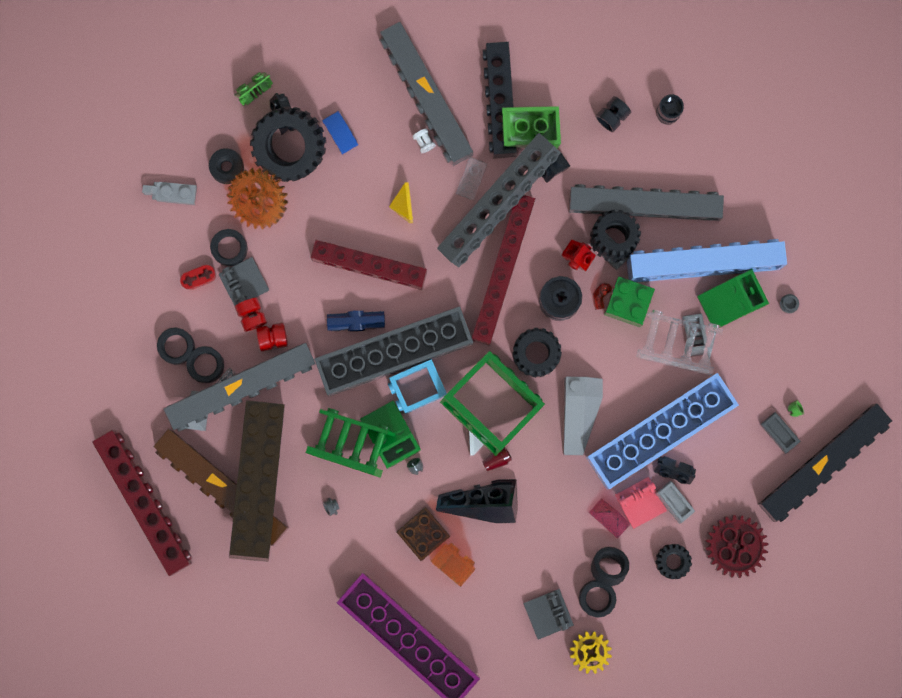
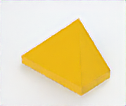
[389,182,413,223]

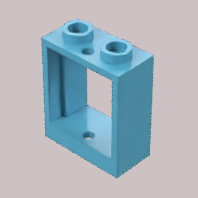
[388,359,447,414]

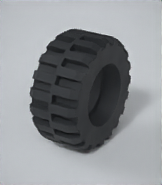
[250,107,326,182]

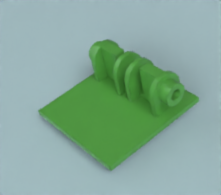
[234,72,273,106]

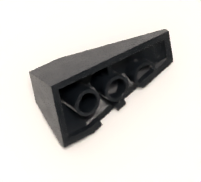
[436,479,518,523]

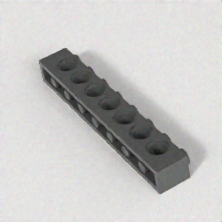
[437,133,561,267]

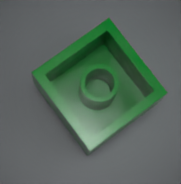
[604,276,655,327]

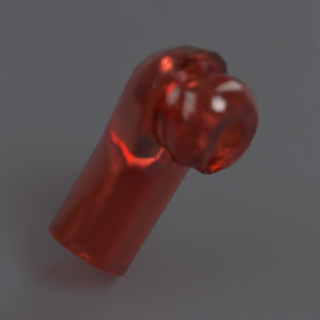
[593,282,612,310]

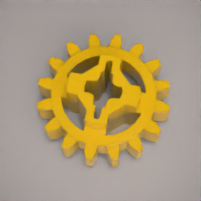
[569,631,612,674]

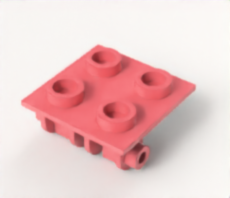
[615,477,667,529]

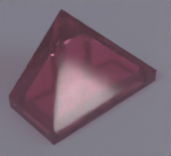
[589,498,630,539]

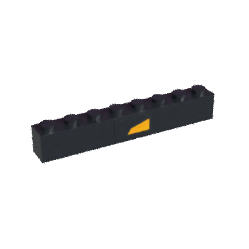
[758,403,892,522]

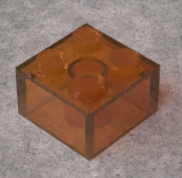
[430,543,476,587]

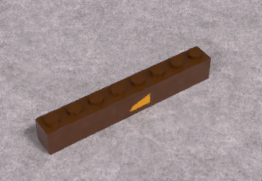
[153,429,289,546]

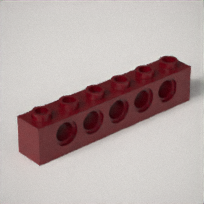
[311,240,427,290]

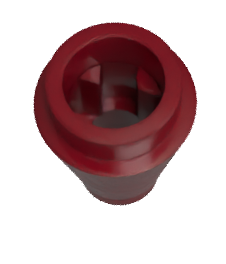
[482,447,512,471]

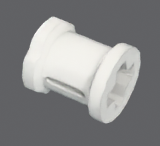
[412,129,436,154]

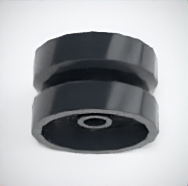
[539,276,583,321]

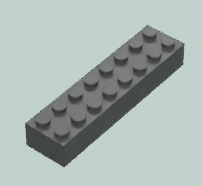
[314,306,473,396]

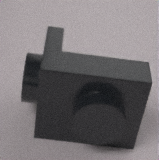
[542,153,570,183]

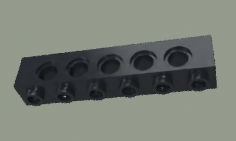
[482,42,517,159]

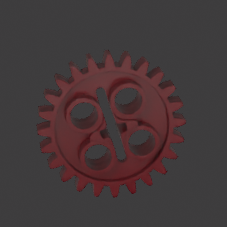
[705,515,769,578]

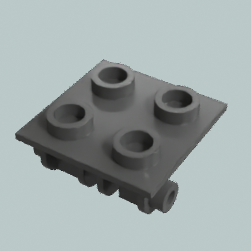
[218,257,269,306]
[523,589,574,640]

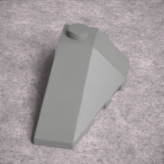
[564,377,603,455]

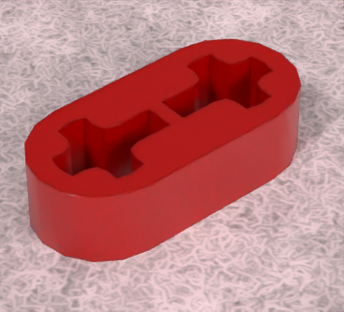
[180,265,216,290]

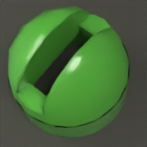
[787,400,804,417]

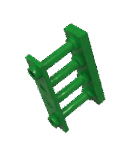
[305,408,395,478]

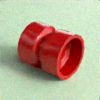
[234,297,267,332]
[256,322,288,352]

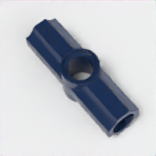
[327,310,385,332]

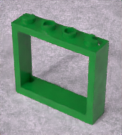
[440,351,545,456]

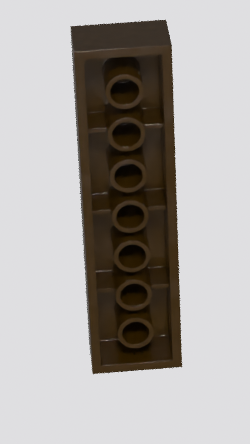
[229,400,285,562]

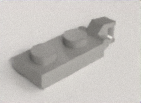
[142,182,197,205]

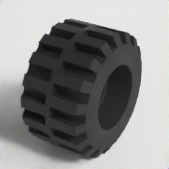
[590,209,641,262]
[513,328,562,378]

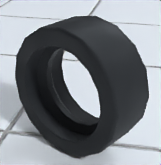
[210,229,248,267]
[157,327,195,365]
[186,346,225,383]
[591,547,630,586]
[579,580,617,618]

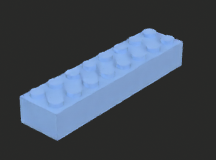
[627,239,787,282]
[586,373,739,490]

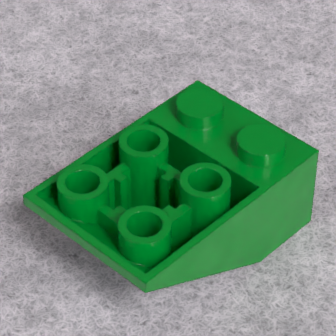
[697,269,769,330]
[360,400,421,469]

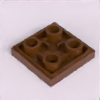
[396,507,450,561]

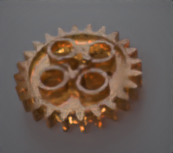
[227,168,288,229]

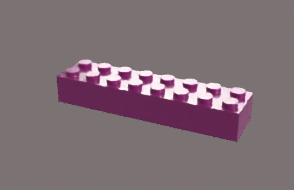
[336,572,480,698]

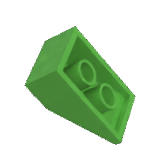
[502,106,561,149]

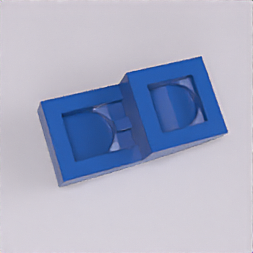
[322,111,358,155]

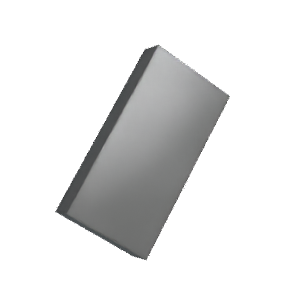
[655,481,695,524]

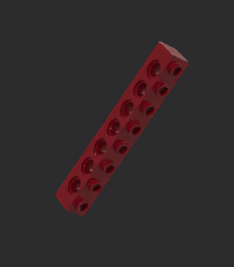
[472,195,536,346]
[92,430,192,576]

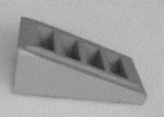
[683,313,709,356]

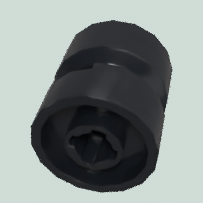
[656,94,684,125]
[596,96,631,133]

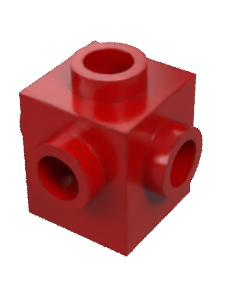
[561,239,596,271]

